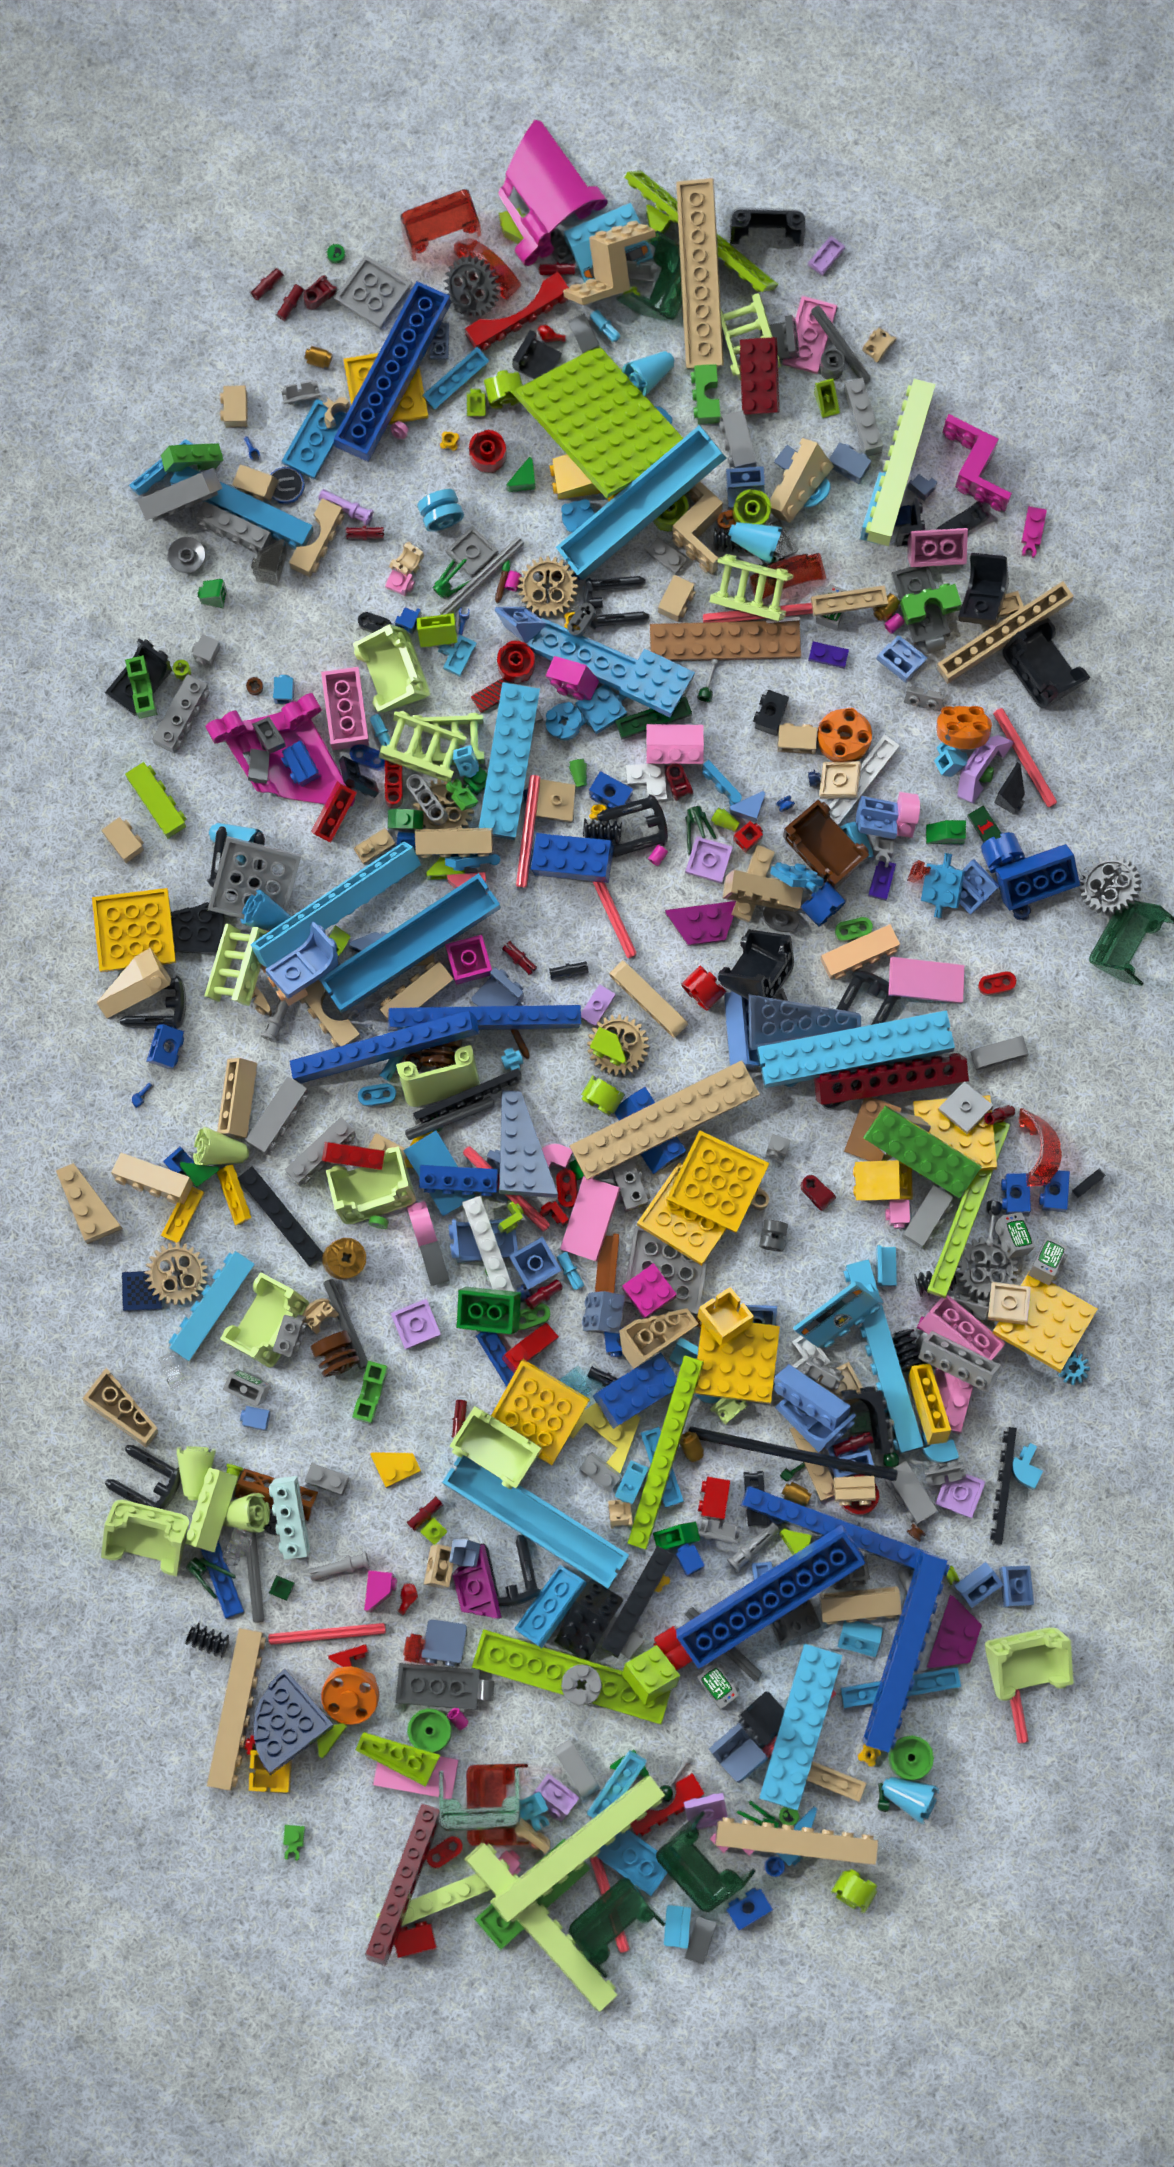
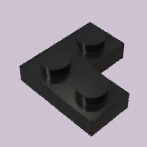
[339,756,379,798]

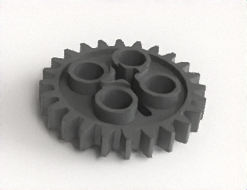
[444,256,501,317]

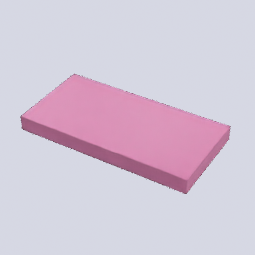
[782,296,837,374]
[888,957,965,1004]
[560,1176,621,1261]
[373,1756,459,1799]

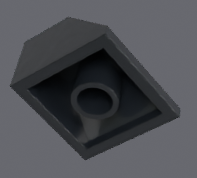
[994,762,1025,815]

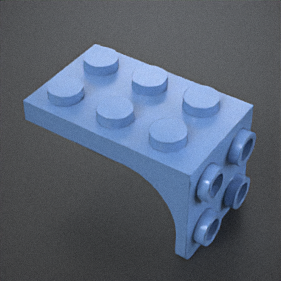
[265,922,339,999]
[449,1218,518,1263]
[775,1398,857,1453]

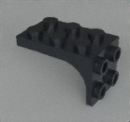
[958,553,1009,626]
[105,638,172,716]
[836,1387,893,1454]
[554,1580,623,1661]
[738,1691,784,1746]

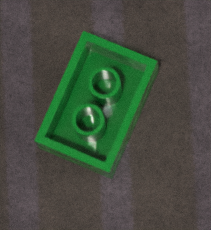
[456,1286,521,1334]

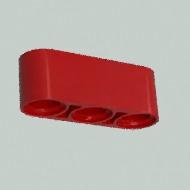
[385,760,403,809]

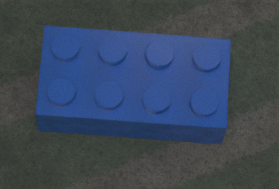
[531,833,614,883]
[995,844,1080,911]
[592,1352,677,1429]

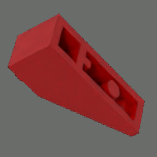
[502,1322,559,1373]

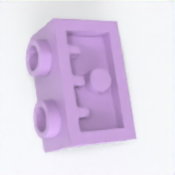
[532,1774,580,1822]

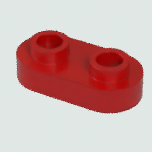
[978,971,1016,996]
[556,1169,578,1208]
[426,1836,463,1868]

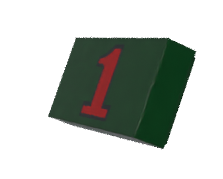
[967,805,1002,842]

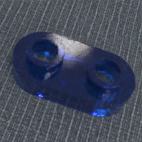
[350,744,385,770]

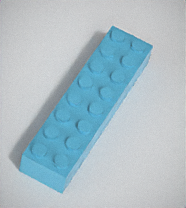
[478,682,540,840]
[759,1644,843,1811]

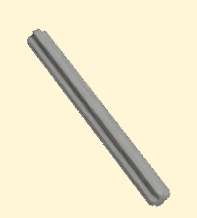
[439,537,524,615]

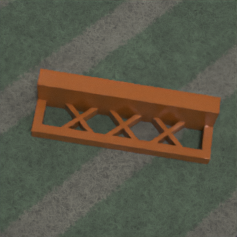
[595,1234,619,1293]
[234,1468,318,1521]

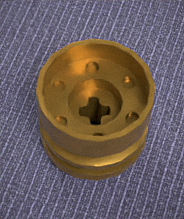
[322,1238,366,1280]

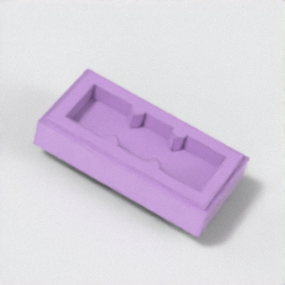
[808,236,845,276]
[581,984,616,1027]

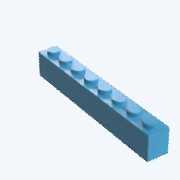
[170,466,314,550]

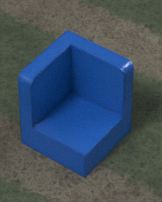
[395,608,422,634]
[163,1146,194,1174]

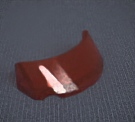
[454,238,522,300]
[749,553,827,600]
[1018,1108,1062,1186]

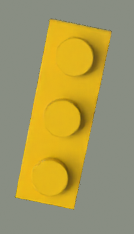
[217,1164,251,1226]
[161,1186,204,1243]

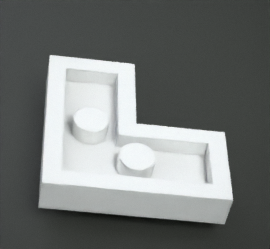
[626,764,667,801]
[792,1336,830,1378]

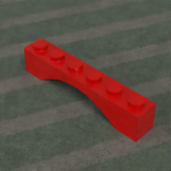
[465,272,569,351]

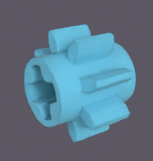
[501,1047,524,1071]

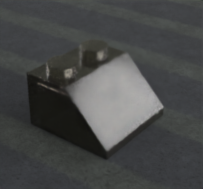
[251,539,287,586]

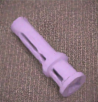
[318,489,374,526]

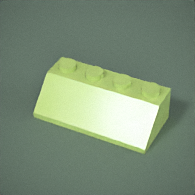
[185,1468,238,1552]

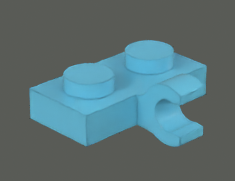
[438,635,477,677]
[513,1791,549,1831]

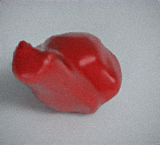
[537,325,566,342]
[397,1583,418,1615]

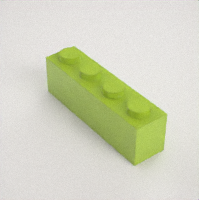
[125,762,187,839]

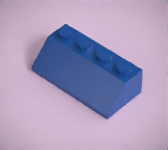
[614,1087,686,1175]

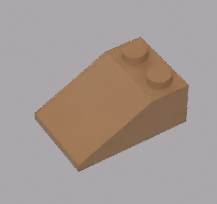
[844,1097,902,1161]

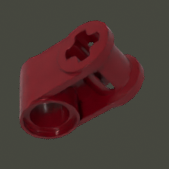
[303,275,338,310]
[665,763,693,801]
[800,1175,836,1211]

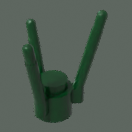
[685,806,716,855]
[186,1557,236,1599]

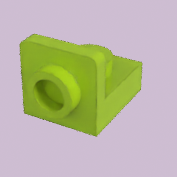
[466,388,486,416]
[419,1518,447,1545]

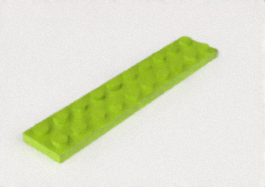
[624,170,778,292]
[472,1629,671,1725]

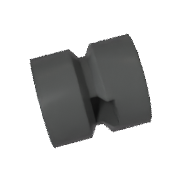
[820,349,845,380]
[759,1219,788,1252]

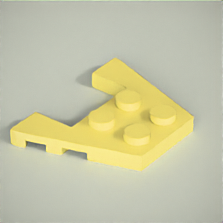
[570,1403,641,1474]

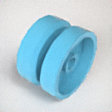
[417,489,464,532]

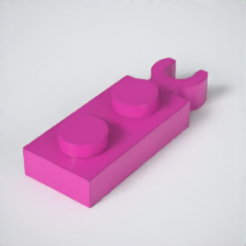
[1021,506,1047,558]

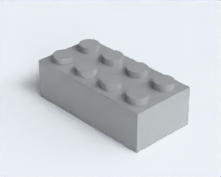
[137,468,223,522]

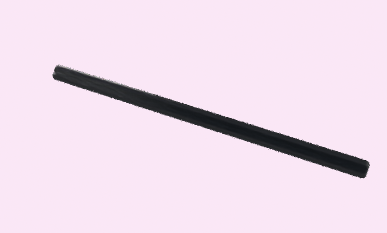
[688,1426,898,1481]

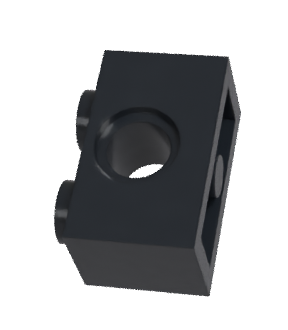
[753,690,789,736]

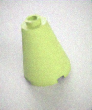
[193,1127,249,1165]
[176,1446,216,1500]
[223,1493,270,1533]

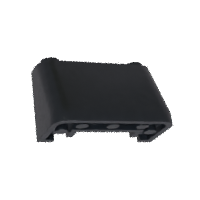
[730,207,806,246]
[1002,618,1090,709]
[718,929,794,1000]

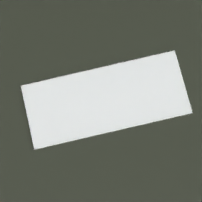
[766,615,800,623]

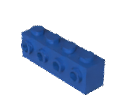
[419,1165,499,1196]

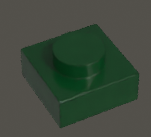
[269,1575,295,1601]

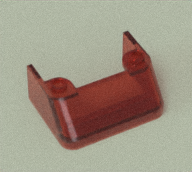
[400,189,481,261]
[466,1764,529,1846]

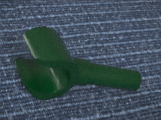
[780,1462,806,1482]
[878,1783,890,1812]

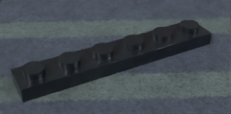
[413,1068,522,1124]
[238,1166,323,1267]
[990,1427,1017,1546]
[601,1545,674,1658]

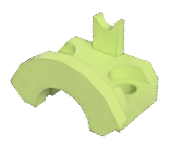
[710,1398,748,1425]

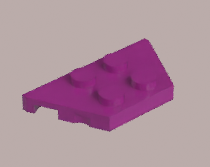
[665,901,736,946]
[452,1544,502,1619]
[926,1595,982,1668]

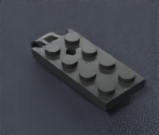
[891,566,950,654]
[395,1663,495,1710]

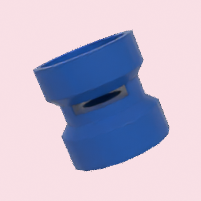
[764,1856,785,1877]

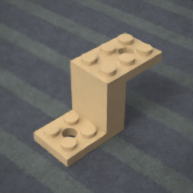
[563,221,656,305]
[672,481,723,575]

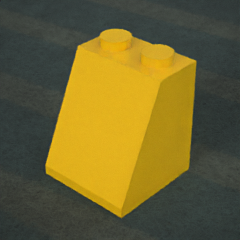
[549,454,602,500]
[853,1160,913,1201]

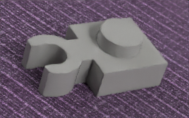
[873,837,894,867]

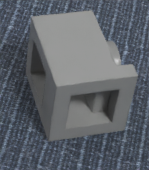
[766,1134,791,1162]

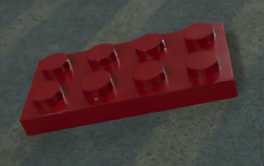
[740,337,780,415]

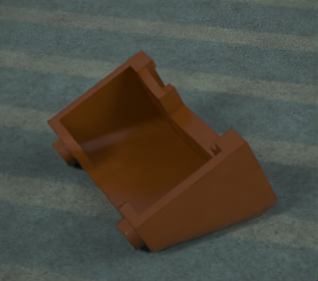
[783,799,869,889]

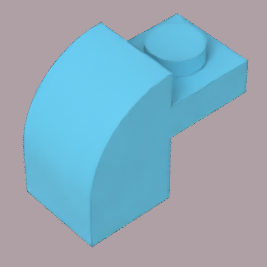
[934,742,968,777]
[921,1430,959,1464]
[1012,1443,1043,1490]
[615,1460,649,1504]

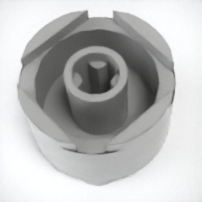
[562,1665,601,1706]

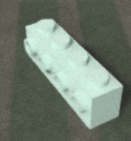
[269,1476,310,1560]

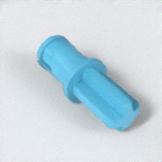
[590,309,620,342]
[370,714,391,747]
[556,1252,584,1290]

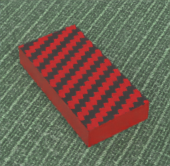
[471,678,506,713]

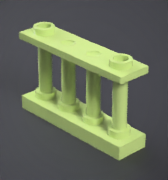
[721,293,782,380]
[709,554,794,621]
[379,711,466,782]
[408,713,485,765]
[204,924,268,1006]

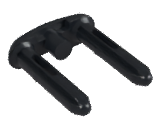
[583,576,650,630]
[597,794,668,857]
[207,826,265,894]
[836,970,901,1025]
[120,975,186,1029]
[105,1445,181,1510]
[481,1535,541,1607]

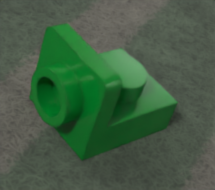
[463,766,487,796]

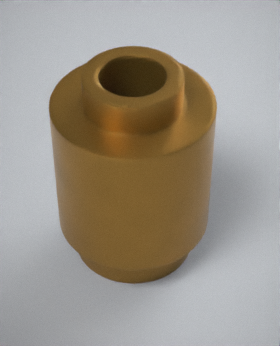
[304,346,333,368]
[873,593,900,621]
[679,1432,704,1462]
[781,1482,812,1507]

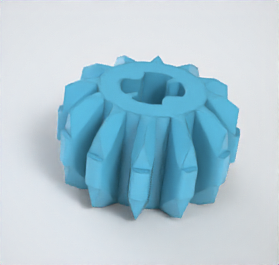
[1058,1352,1090,1385]

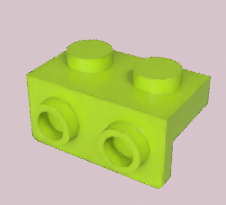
[497,1201,524,1234]

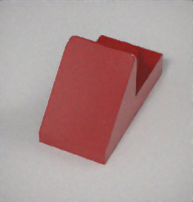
[328,1644,369,1667]

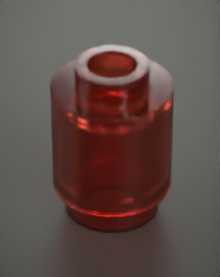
[403,1633,426,1663]

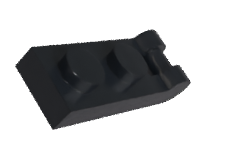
[936,501,990,531]
[743,1470,768,1527]

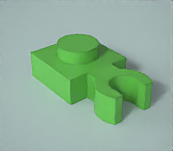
[446,778,478,811]
[283,1825,305,1860]

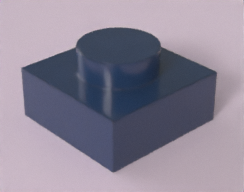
[895,505,913,527]

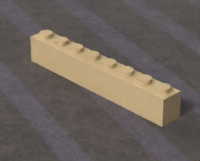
[937,581,1074,684]
[207,1628,266,1791]
[715,1817,878,1865]

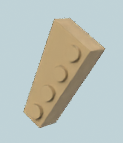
[770,438,834,523]
[722,870,803,912]
[56,1163,123,1244]
[82,1368,158,1448]

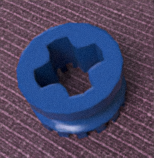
[776,795,795,812]

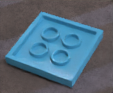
[620,648,695,717]

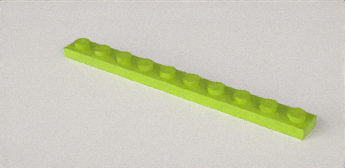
[927,1122,1010,1299]
[627,1355,704,1550]

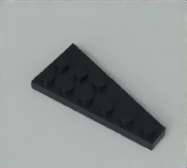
[171,902,225,954]

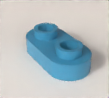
[358,1083,396,1107]

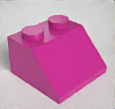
[364,1570,397,1612]

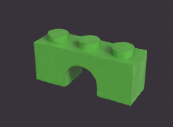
[691,364,721,424]
[161,443,224,472]
[900,583,962,625]
[125,656,158,719]
[352,1361,388,1424]

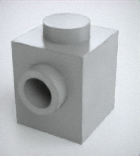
[192,634,221,666]

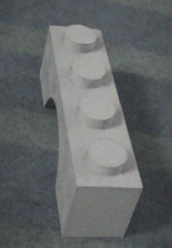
[844,378,883,457]

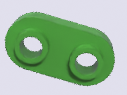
[835,917,873,942]
[519,1303,551,1330]

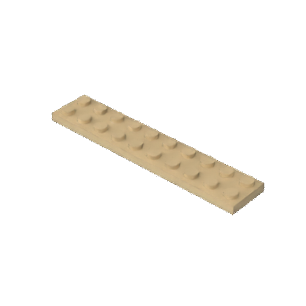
[676,178,724,369]
[569,1060,760,1180]

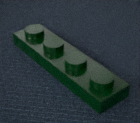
[615,696,692,740]

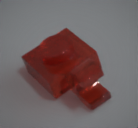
[907,860,931,883]

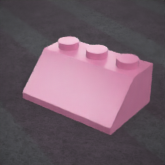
[907,528,968,567]
[646,724,704,764]
[934,1367,973,1434]

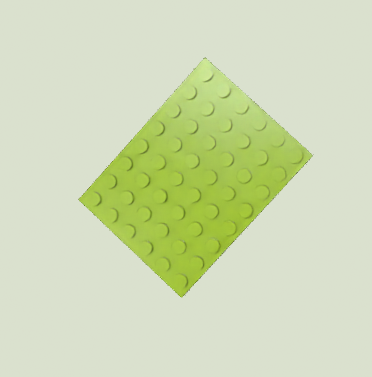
[513,347,683,499]

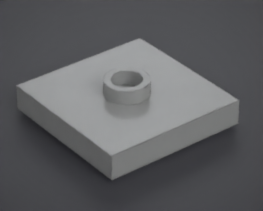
[446,526,499,578]
[938,1082,993,1134]

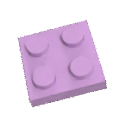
[685,836,733,884]
[390,1299,441,1350]
[935,1474,986,1519]
[684,1793,728,1831]

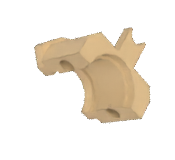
[862,327,897,363]
[323,397,350,429]
[389,542,424,576]
[302,1298,339,1335]
[608,1500,633,1529]

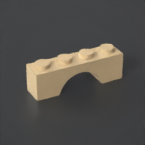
[289,498,345,577]
[299,980,361,1048]

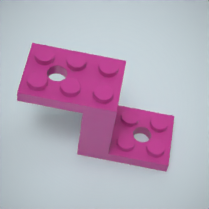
[942,414,1012,512]

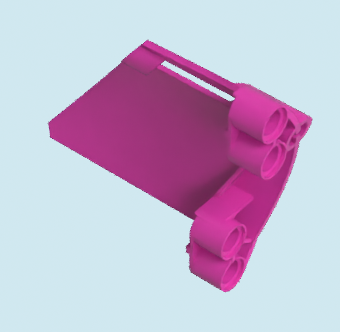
[498,120,608,266]
[205,693,355,807]

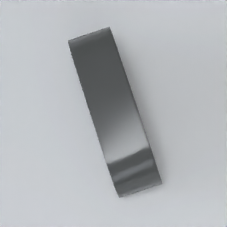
[568,603,596,637]

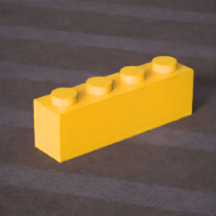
[908,1364,951,1445]

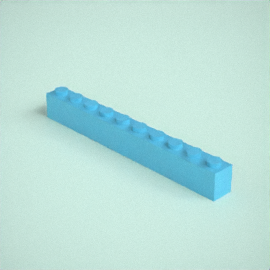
[250,842,421,968]
[843,1259,923,1454]

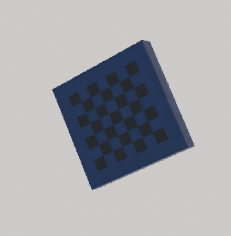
[122,1271,162,1311]

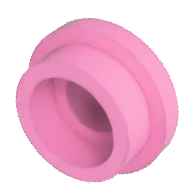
[391,421,408,439]

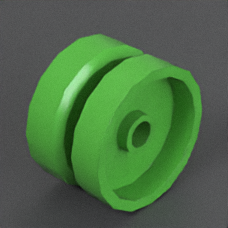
[407,1708,452,1753]
[888,1735,934,1780]

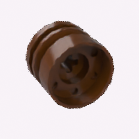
[419,1039,463,1070]
[310,1330,360,1378]

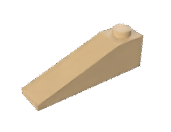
[96,947,171,1018]
[619,1308,698,1369]

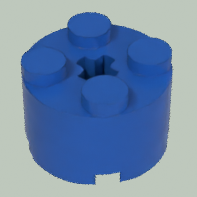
[981,832,1025,873]
[801,882,846,927]

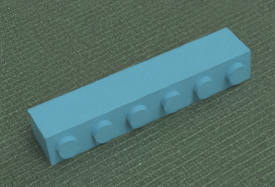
[168,1251,255,1361]

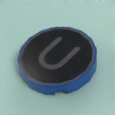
[270,467,304,504]

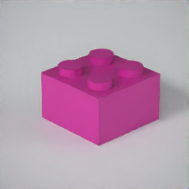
[545,656,599,701]
[445,934,492,985]
[622,1263,677,1319]

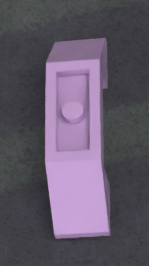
[957,735,1014,804]

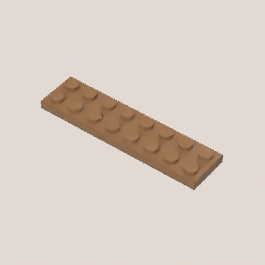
[650,620,801,661]

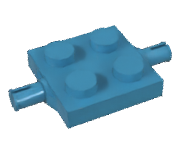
[575,684,627,734]
[921,853,965,918]
[770,862,824,893]

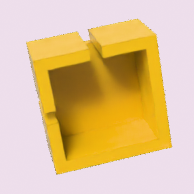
[697,1287,754,1346]
[248,1750,292,1793]

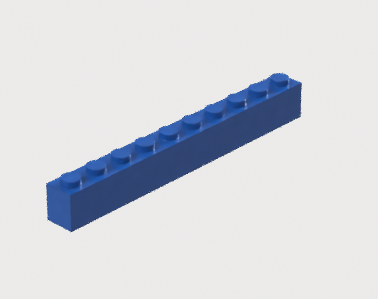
[388,1005,581,1032]
[289,1011,479,1084]
[740,1486,932,1570]

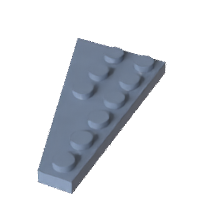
[749,994,861,1050]
[499,1090,558,1198]

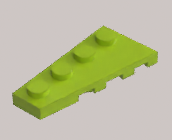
[355,1732,440,1787]

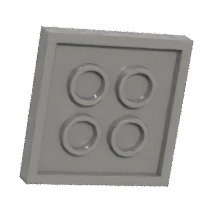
[334,255,411,329]

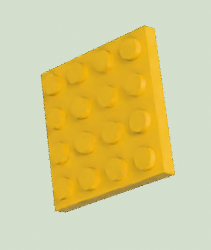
[343,353,428,425]
[92,888,176,973]
[913,1095,997,1175]
[666,1130,770,1233]
[637,1162,727,1266]
[992,1271,1098,1373]
[694,1323,780,1404]
[491,1359,590,1465]

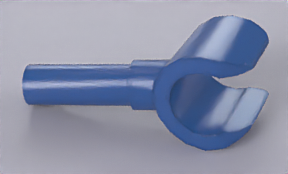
[244,437,260,461]
[458,607,470,635]
[132,1083,152,1108]

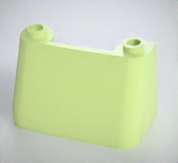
[353,625,430,713]
[396,1045,480,1107]
[326,1147,416,1224]
[220,1272,309,1368]
[450,1406,543,1490]
[101,1500,189,1577]
[985,1627,1074,1701]

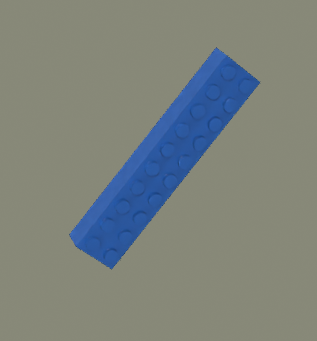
[334,281,451,462]
[676,1525,866,1669]
[863,1550,949,1753]

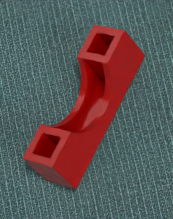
[630,1773,705,1836]

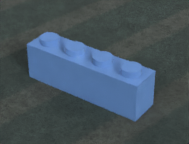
[724,992,760,1069]
[773,1364,851,1431]

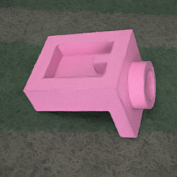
[385,570,415,596]

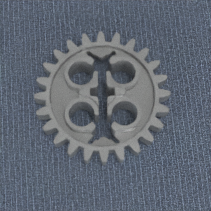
[1079,855,1142,915]
[956,1236,1019,1299]

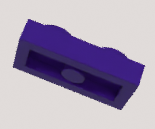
[808,641,849,669]
[868,861,896,901]

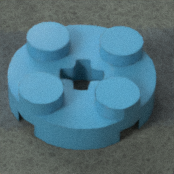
[546,702,584,741]

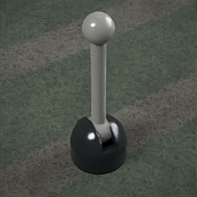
[986,1201,1002,1247]

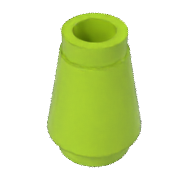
[711,807,740,832]

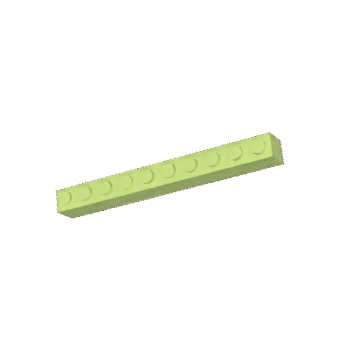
[865,379,935,546]
[490,1776,665,1922]
[464,1843,617,2012]

